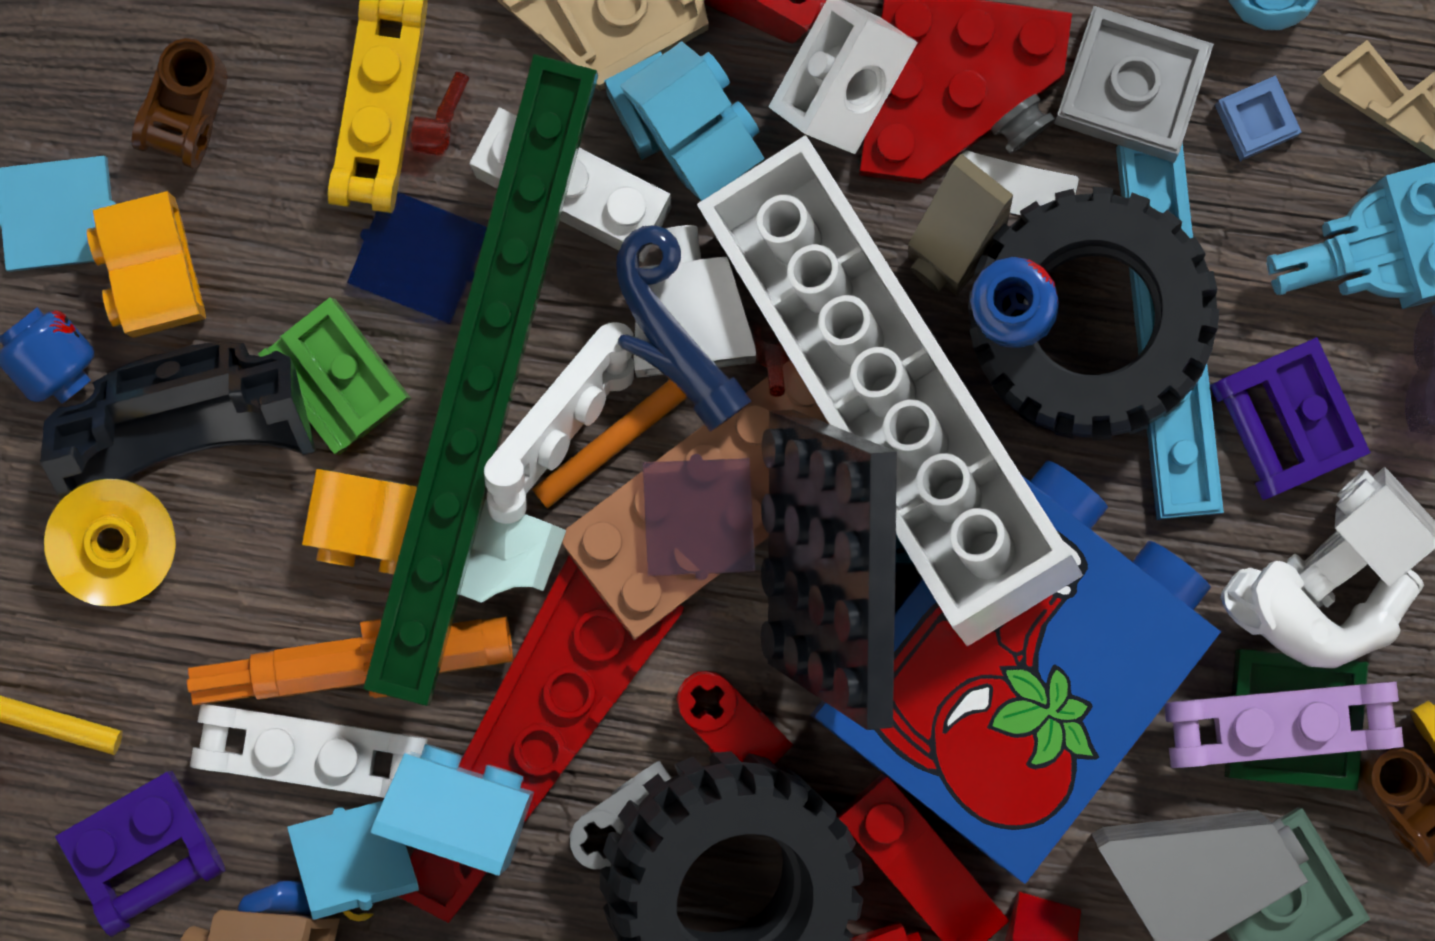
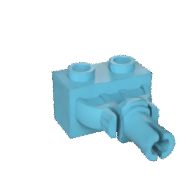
[1266,162,1435,309]

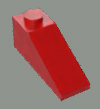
[836,774,1009,941]

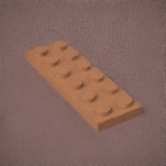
[561,360,829,640]

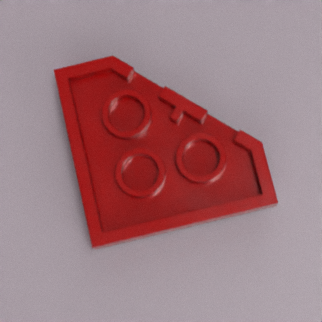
[859,0,1072,184]

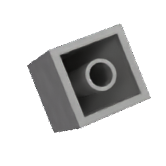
[1092,810,1309,941]

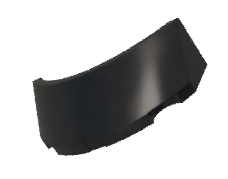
[40,342,316,501]

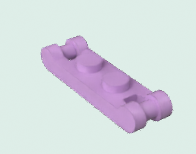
[1164,681,1404,768]

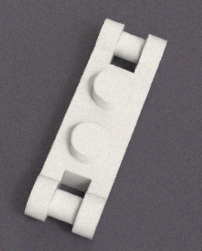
[484,322,634,524]
[190,703,428,798]

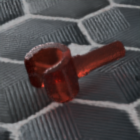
[411,72,469,156]
[754,327,790,397]

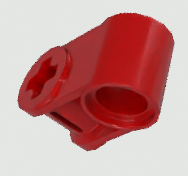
[677,670,794,764]

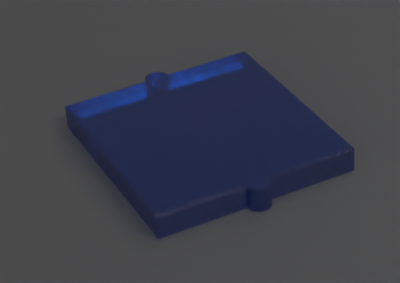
[347,192,487,325]

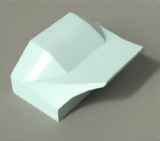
[460,500,566,603]

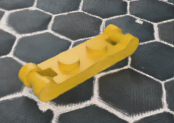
[328,0,428,213]

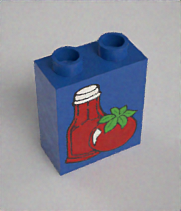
[810,460,1221,884]

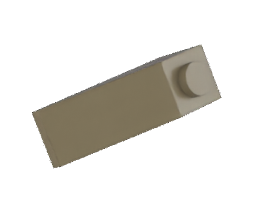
[908,153,1013,296]

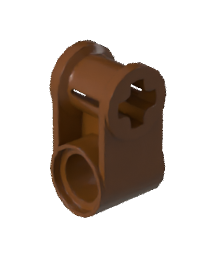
[131,38,228,169]
[1358,747,1435,868]

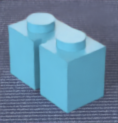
[620,41,765,201]

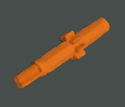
[187,616,513,706]

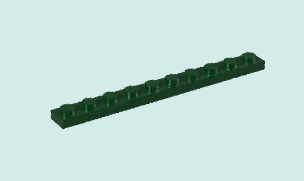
[363,54,599,706]

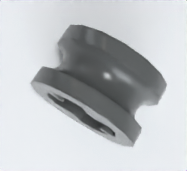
[991,94,1055,154]

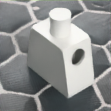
[634,225,756,378]

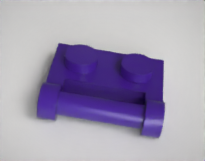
[1210,337,1371,501]
[55,771,225,937]

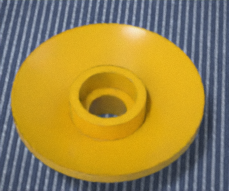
[44,479,176,606]

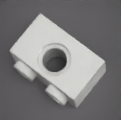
[768,0,918,154]

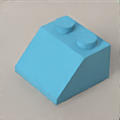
[370,744,534,876]

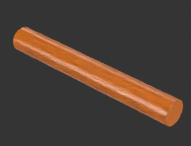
[532,380,688,509]

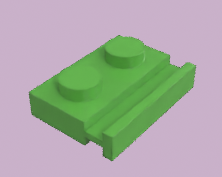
[258,297,412,455]

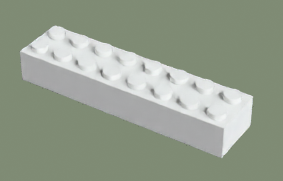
[697,135,1083,646]

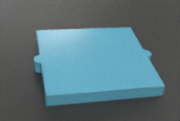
[0,156,117,272]
[287,801,419,920]

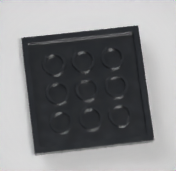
[760,410,897,730]

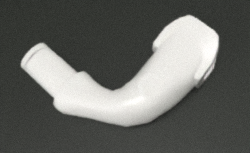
[1220,561,1424,668]

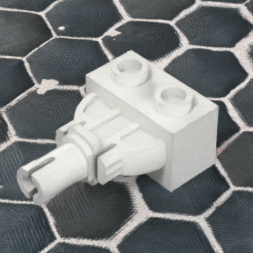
[1287,467,1435,608]

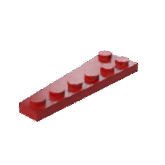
[398,556,685,923]

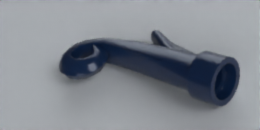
[616,225,752,432]

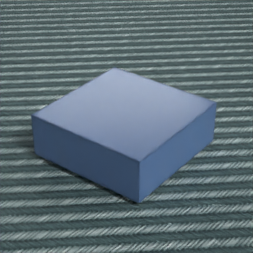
[1215,76,1302,161]

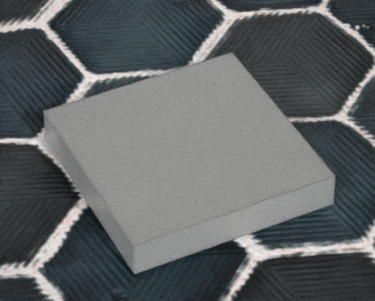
[1054,6,1214,163]

